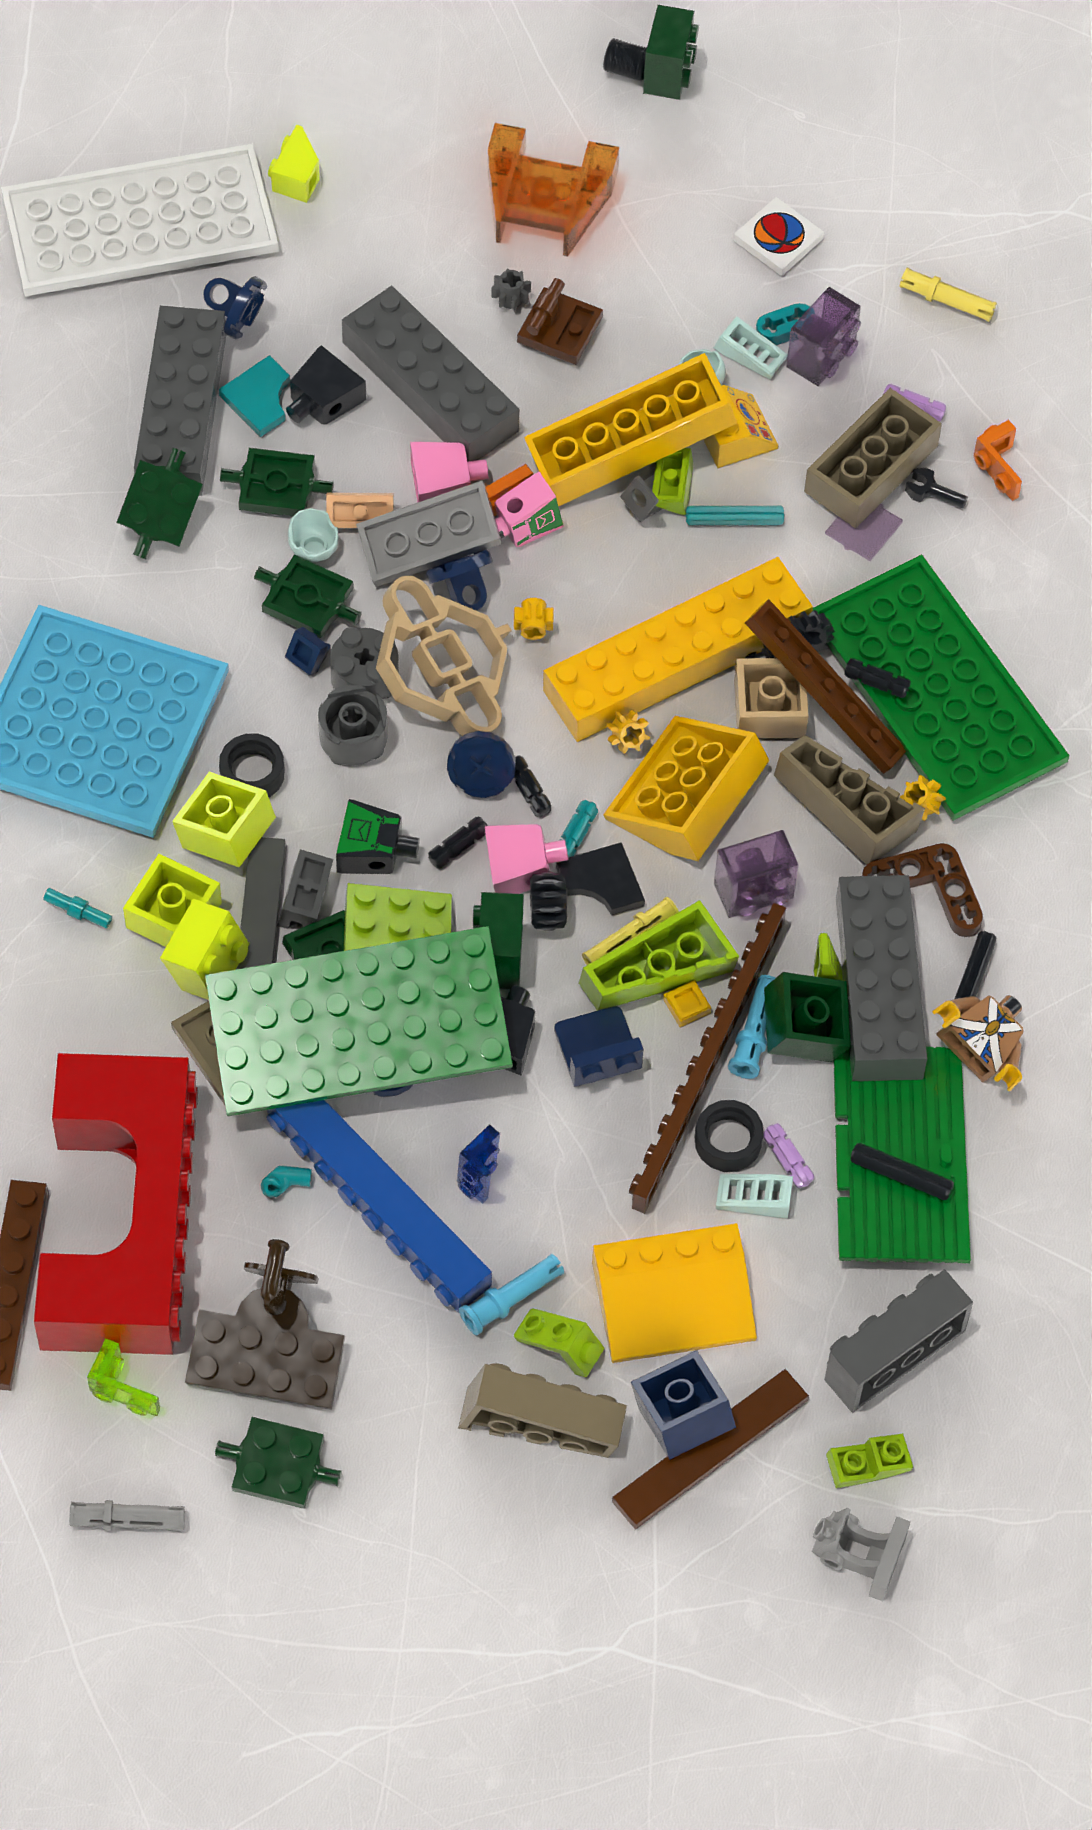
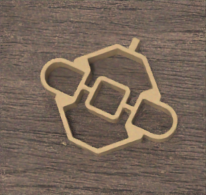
[376,576,512,736]

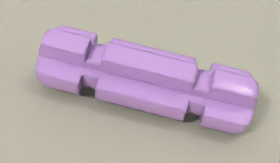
[883,384,946,422]
[763,1123,814,1188]

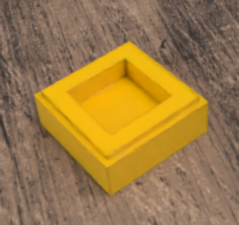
[663,980,712,1027]

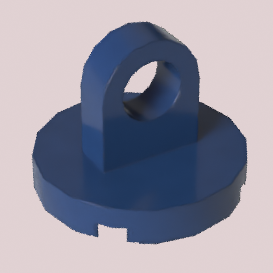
[203,276,267,340]
[426,550,493,611]
[447,731,516,798]

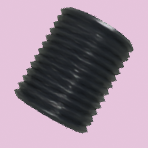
[603,38,647,81]

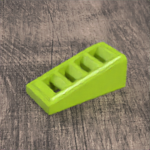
[813,933,843,981]

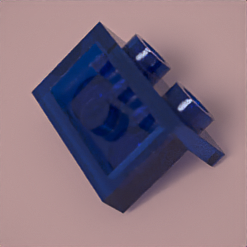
[457,1124,500,1204]

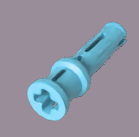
[728,975,775,1079]
[459,1254,564,1336]

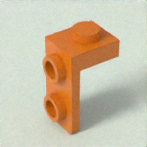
[973,419,1022,501]

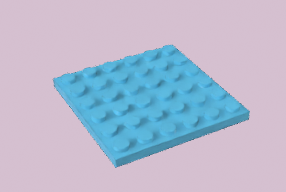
[0,605,229,838]

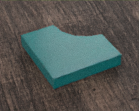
[219,355,291,437]

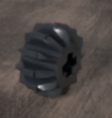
[530,872,567,931]

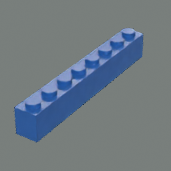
[266,1100,492,1313]

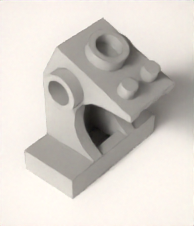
[812,1508,911,1601]

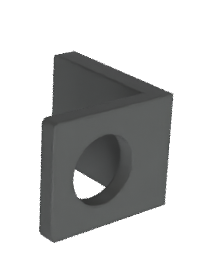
[620,475,662,522]

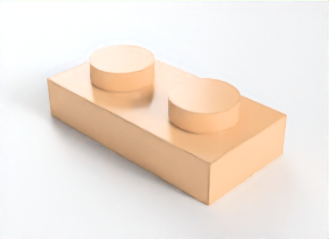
[326,493,394,528]

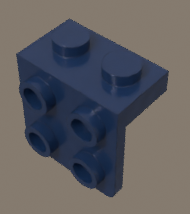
[554,1006,644,1087]

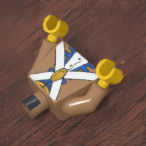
[932,995,1024,1092]

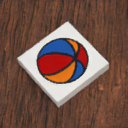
[733,197,824,276]

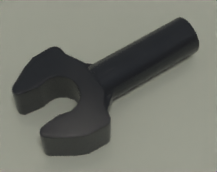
[905,468,968,508]

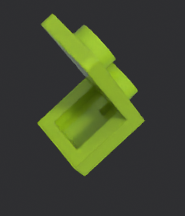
[514,1308,605,1377]

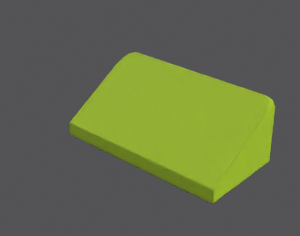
[652,448,693,515]

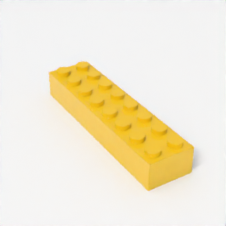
[543,557,813,742]

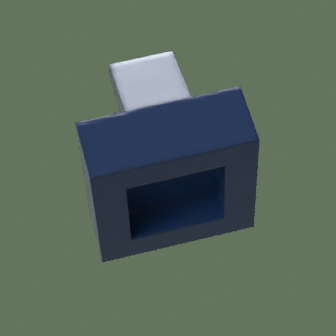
[285,627,331,676]

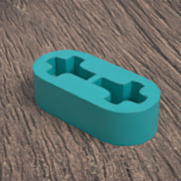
[756,303,815,345]

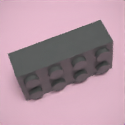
[824,1269,973,1413]

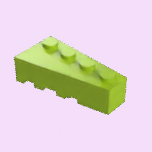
[578,900,739,1011]

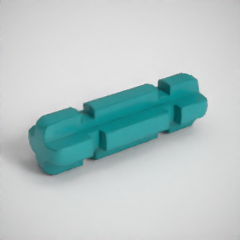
[560,800,598,857]

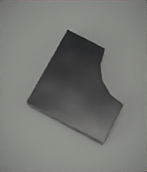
[556,842,645,915]

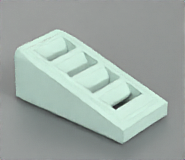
[713,316,788,379]
[716,1174,793,1219]

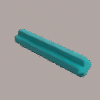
[686,505,784,525]

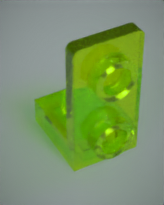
[87,1338,160,1416]

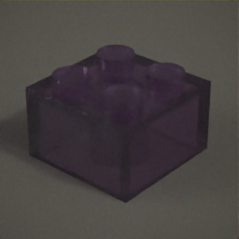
[786,287,861,386]
[714,830,799,918]

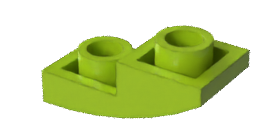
[826,1433,913,1488]

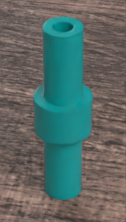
[43,888,113,929]

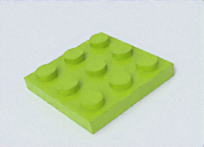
[344,883,452,951]

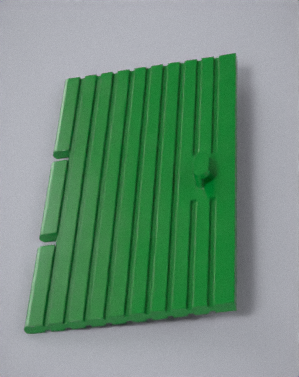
[834,1046,971,1264]

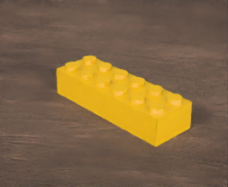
[524,353,737,506]

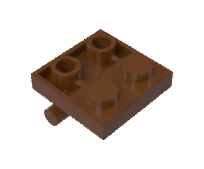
[517,278,603,365]

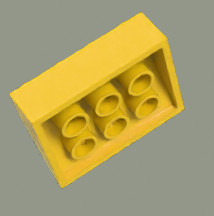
[603,716,770,861]
[592,1223,757,1363]

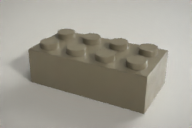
[804,387,942,529]

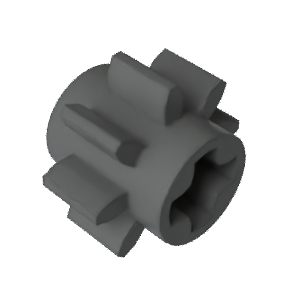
[491,269,531,310]

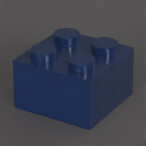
[631,1350,736,1460]

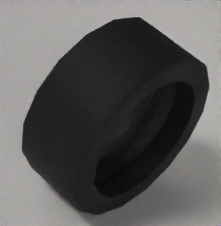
[219,733,285,798]
[694,1100,764,1172]

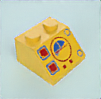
[703,385,778,468]

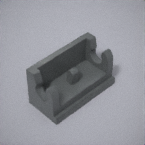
[277,849,334,928]

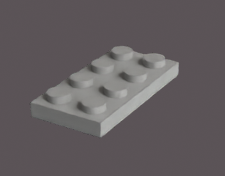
[356,481,502,587]

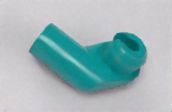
[261,1166,312,1198]

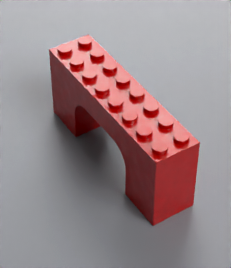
[34,1053,198,1355]

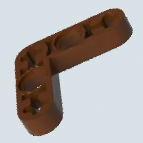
[862,843,983,937]

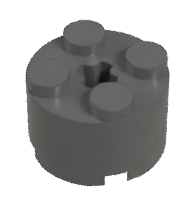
[330,627,399,699]
[318,685,388,765]

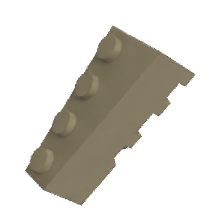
[774,735,925,865]
[458,1363,627,1458]

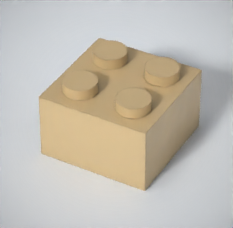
[734,658,809,738]

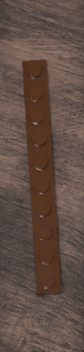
[629,902,786,1214]

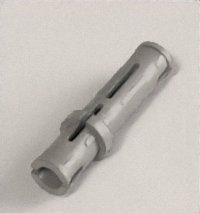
[69,1500,185,1531]

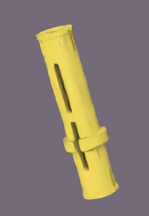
[899,267,997,322]
[582,897,679,965]

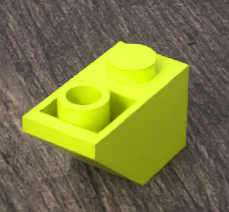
[268,124,320,203]

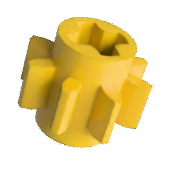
[514,598,554,640]
[606,709,650,754]
[900,775,946,821]

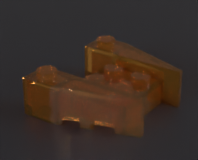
[488,123,620,257]

